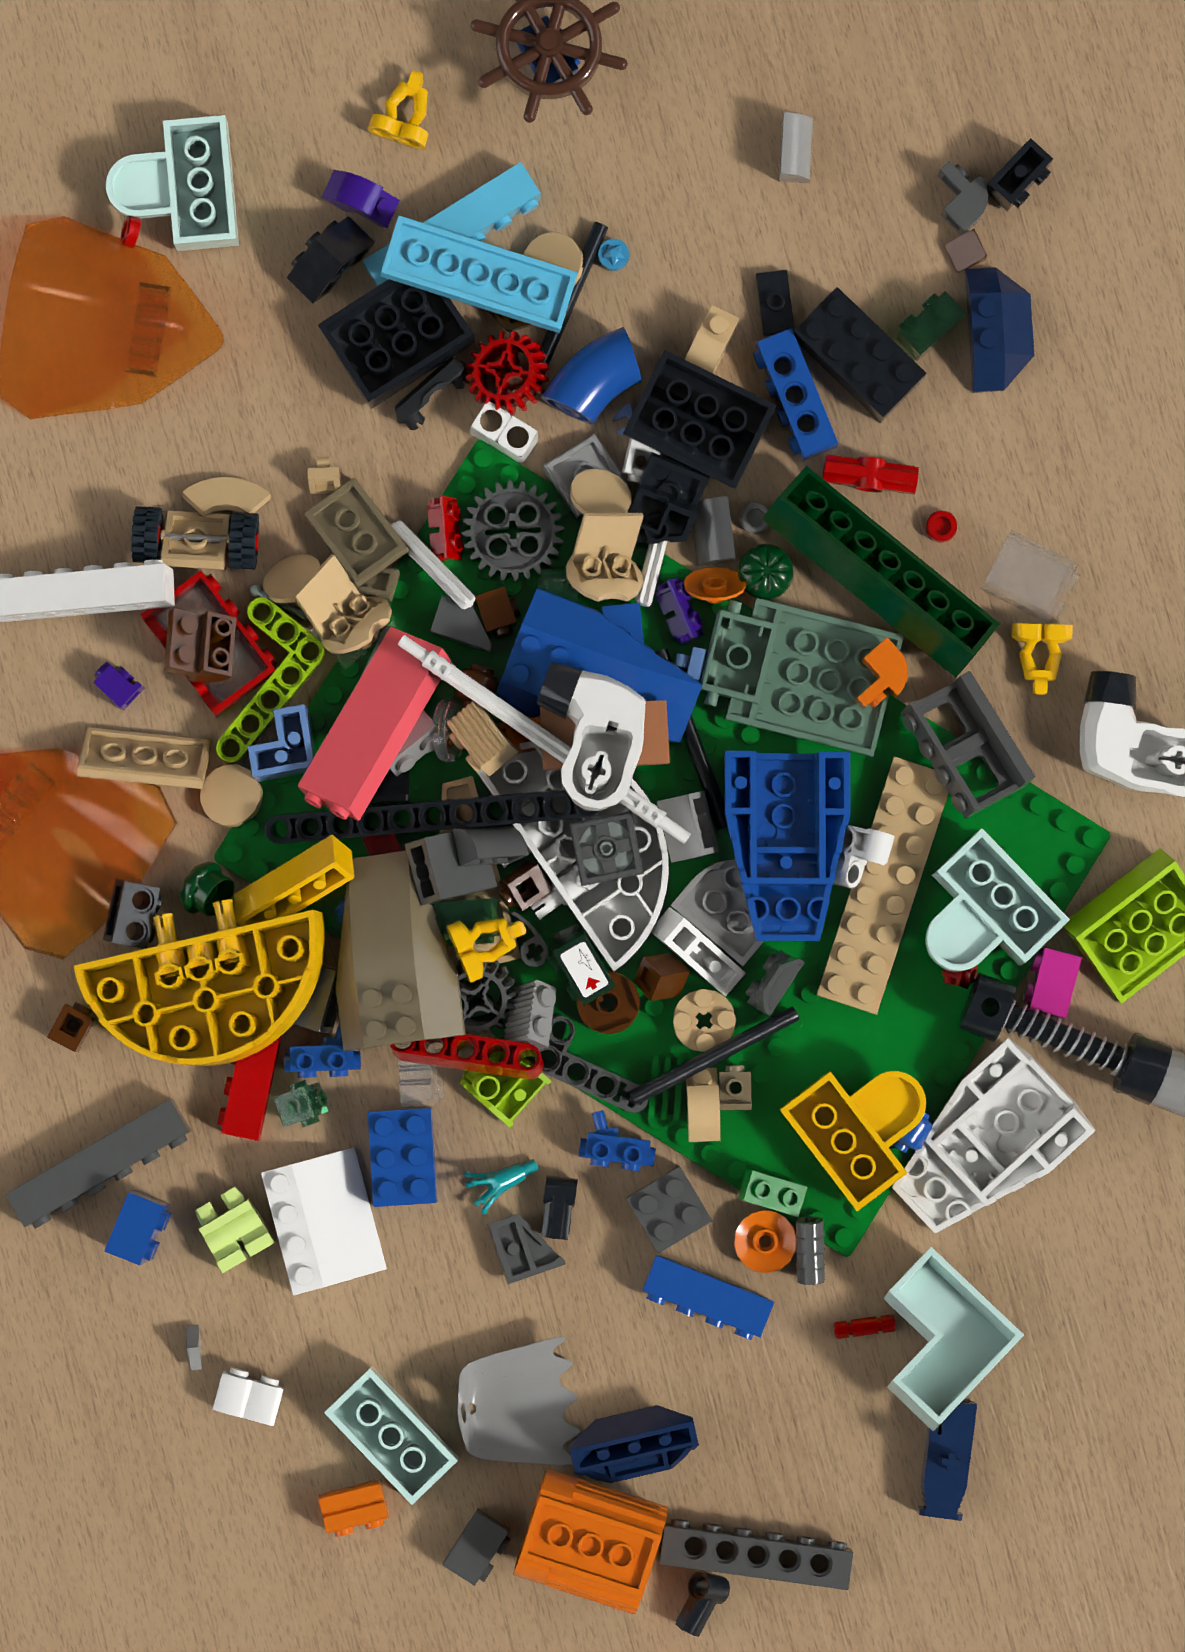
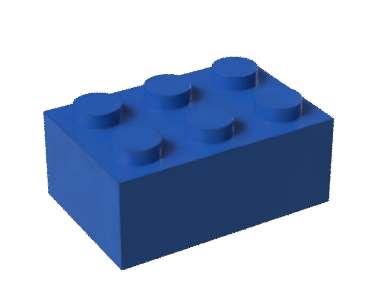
[368,1108,438,1207]

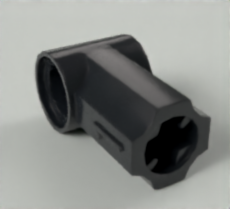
[541,1175,578,1240]
[675,1572,730,1637]

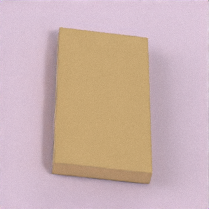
[77,727,211,789]

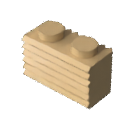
[447,700,518,776]

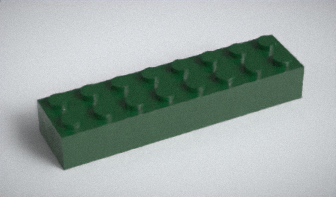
[762,466,1000,678]

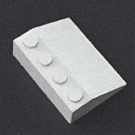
[261,1147,387,1296]

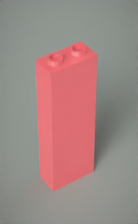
[298,627,452,821]

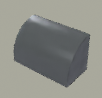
[693,496,735,566]
[453,826,529,866]

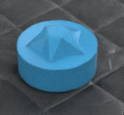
[598,239,629,271]

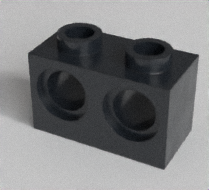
[103,879,162,949]

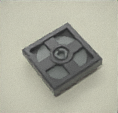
[569,811,644,886]

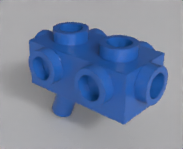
[284,1023,361,1078]
[578,1110,656,1171]

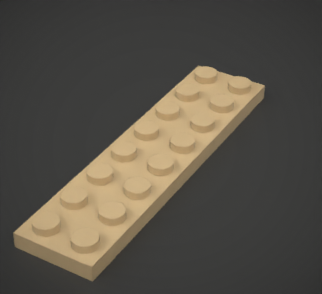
[816,757,949,1015]

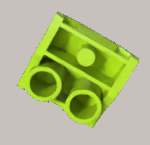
[460,1036,552,1128]

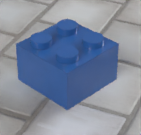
[104,1190,172,1266]

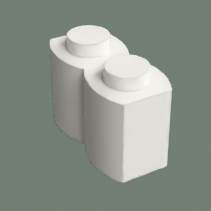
[212,1367,284,1426]

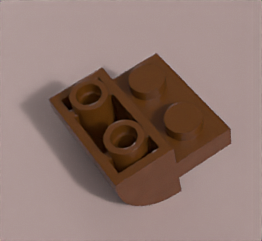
[164,608,236,683]

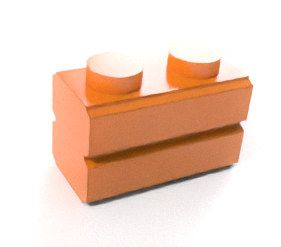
[318,1478,390,1537]

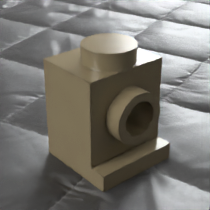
[719,1066,752,1110]

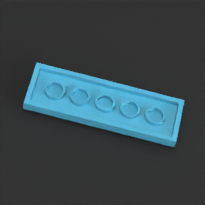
[380,215,578,333]

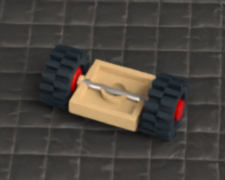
[131,506,259,570]

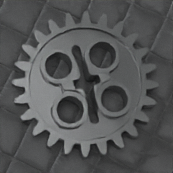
[462,480,564,583]

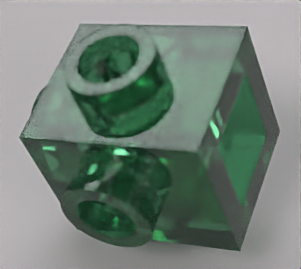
[274,1080,330,1128]

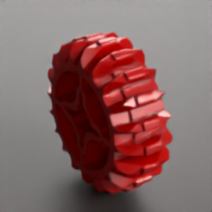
[465,331,550,415]

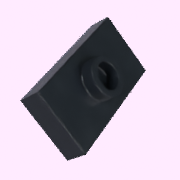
[756,270,795,336]

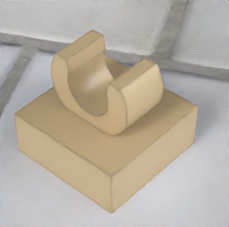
[307,456,341,494]

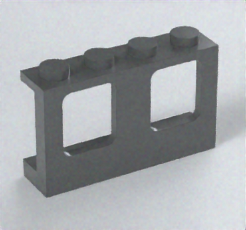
[901,671,1036,819]

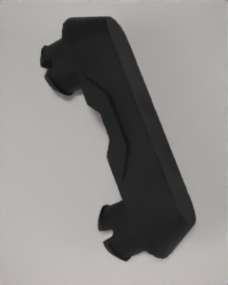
[395,357,469,430]

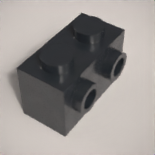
[987,138,1053,211]

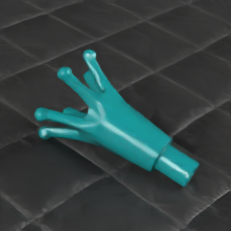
[464,1159,539,1215]

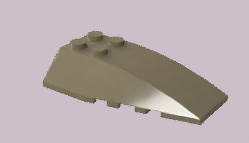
[336,851,466,1051]

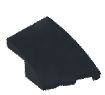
[627,452,710,544]

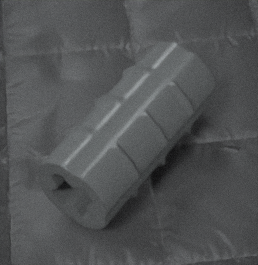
[795,1216,825,1285]

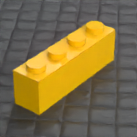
[234,835,354,926]

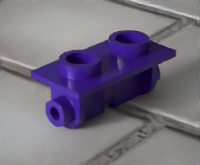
[655,578,704,645]

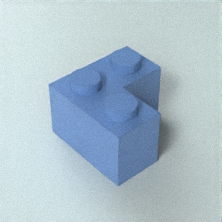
[248,704,317,782]

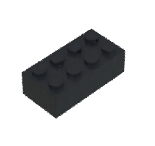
[793,287,927,423]

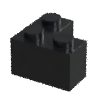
[287,216,375,304]

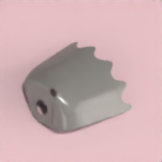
[457,1337,580,1465]

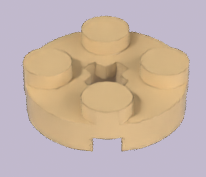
[673,989,736,1052]

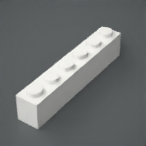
[0,560,175,622]

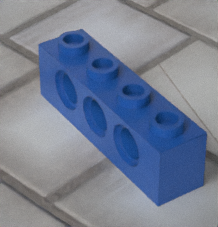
[753,328,838,461]

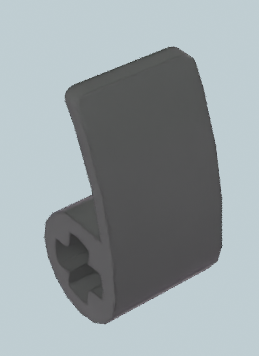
[510,911,549,967]

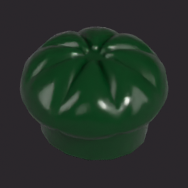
[738,544,794,600]
[180,861,235,916]

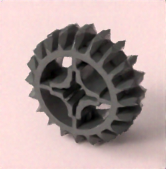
[456,957,517,1036]

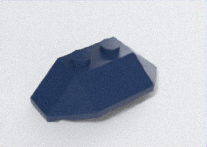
[965,267,1035,393]
[569,1405,699,1483]

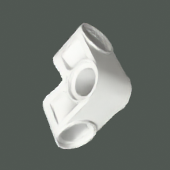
[834,825,895,888]

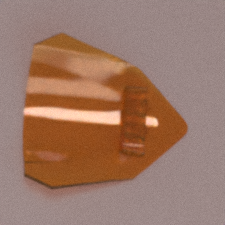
[0,216,224,419]
[0,748,177,960]

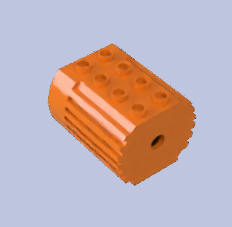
[513,1467,668,1615]

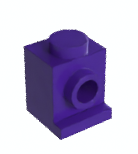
[93,662,145,711]

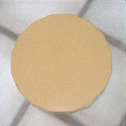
[524,232,583,286]
[200,765,263,827]

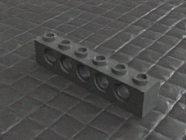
[659,1519,853,1590]

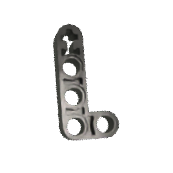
[533,1016,648,1113]

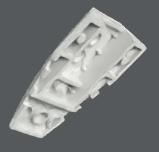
[892,1037,1096,1233]

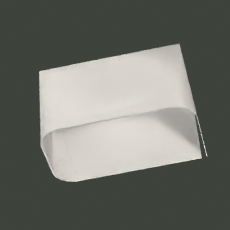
[469,402,538,463]

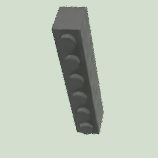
[5,1099,191,1229]

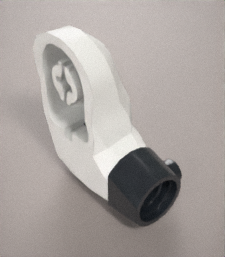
[537,661,646,811]

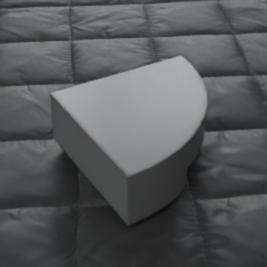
[186,1325,202,1370]

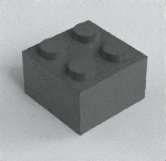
[626,1166,713,1253]

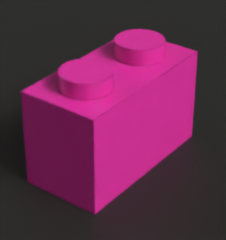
[1023,948,1082,1019]

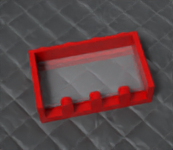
[140,570,277,718]

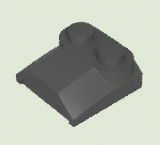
[745,950,805,1016]

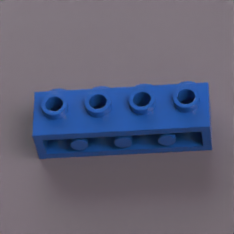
[642,1254,774,1340]

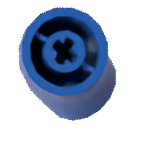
[541,327,642,424]

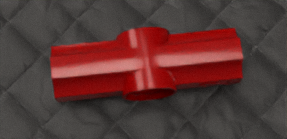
[822,454,919,495]

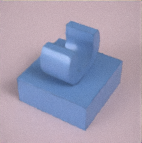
[674,647,707,682]

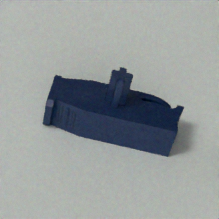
[917,1401,977,1521]

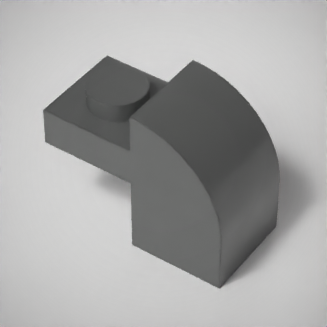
[938,161,988,235]

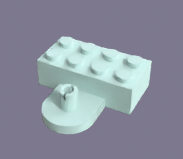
[106,115,239,251]
[925,829,1070,972]

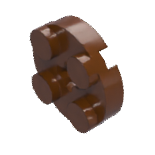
[577,971,640,1034]

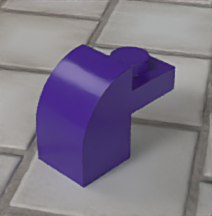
[321,170,400,228]

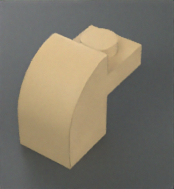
[685,305,740,374]
[686,1068,720,1142]

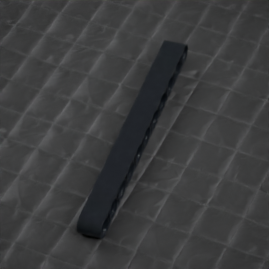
[265,789,605,844]

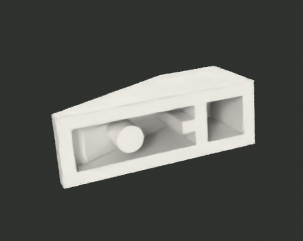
[651,907,745,997]

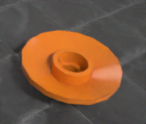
[684,567,746,604]
[734,1210,796,1273]

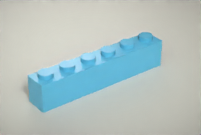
[362,162,541,286]

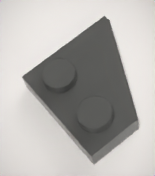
[487,1214,566,1284]

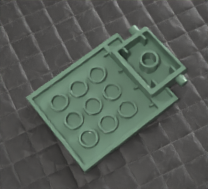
[700,598,904,757]

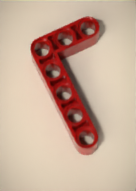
[390,1034,544,1079]

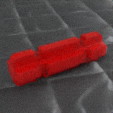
[833,1314,896,1339]

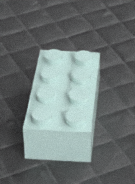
[324,1366,459,1505]

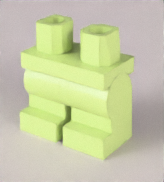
[195,1186,276,1274]

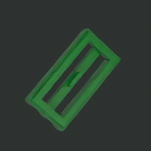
[648,1055,684,1121]

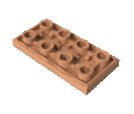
[540,700,670,771]

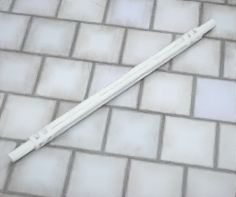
[398,635,691,844]

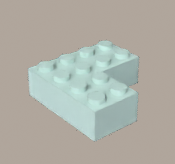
[883,1247,1024,1431]

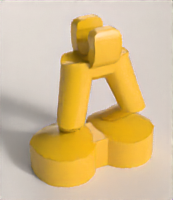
[367,70,429,150]
[1011,623,1073,695]
[446,918,526,983]

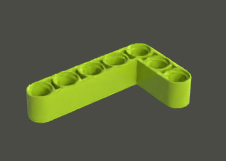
[216,597,326,764]

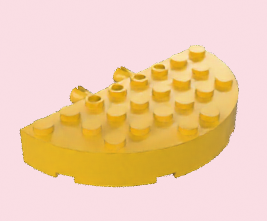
[73,899,325,1066]

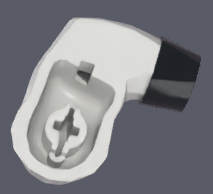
[1080,671,1185,797]

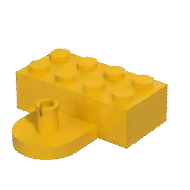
[779,1071,926,1211]

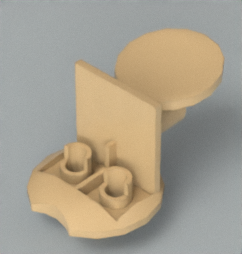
[566,469,643,602]
[263,554,392,654]

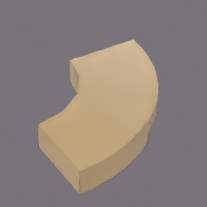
[182,477,271,517]

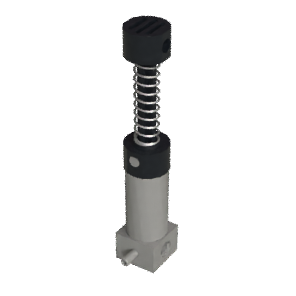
[958,972,1185,1117]

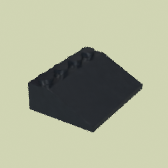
[318,279,475,409]
[623,350,777,489]

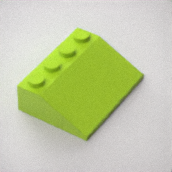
[1063,848,1185,1004]

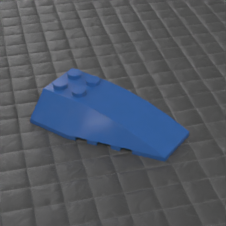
[496,587,703,743]
[724,751,851,941]

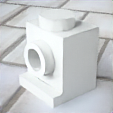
[622,438,661,484]

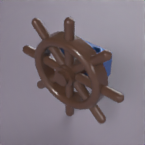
[470,0,628,123]

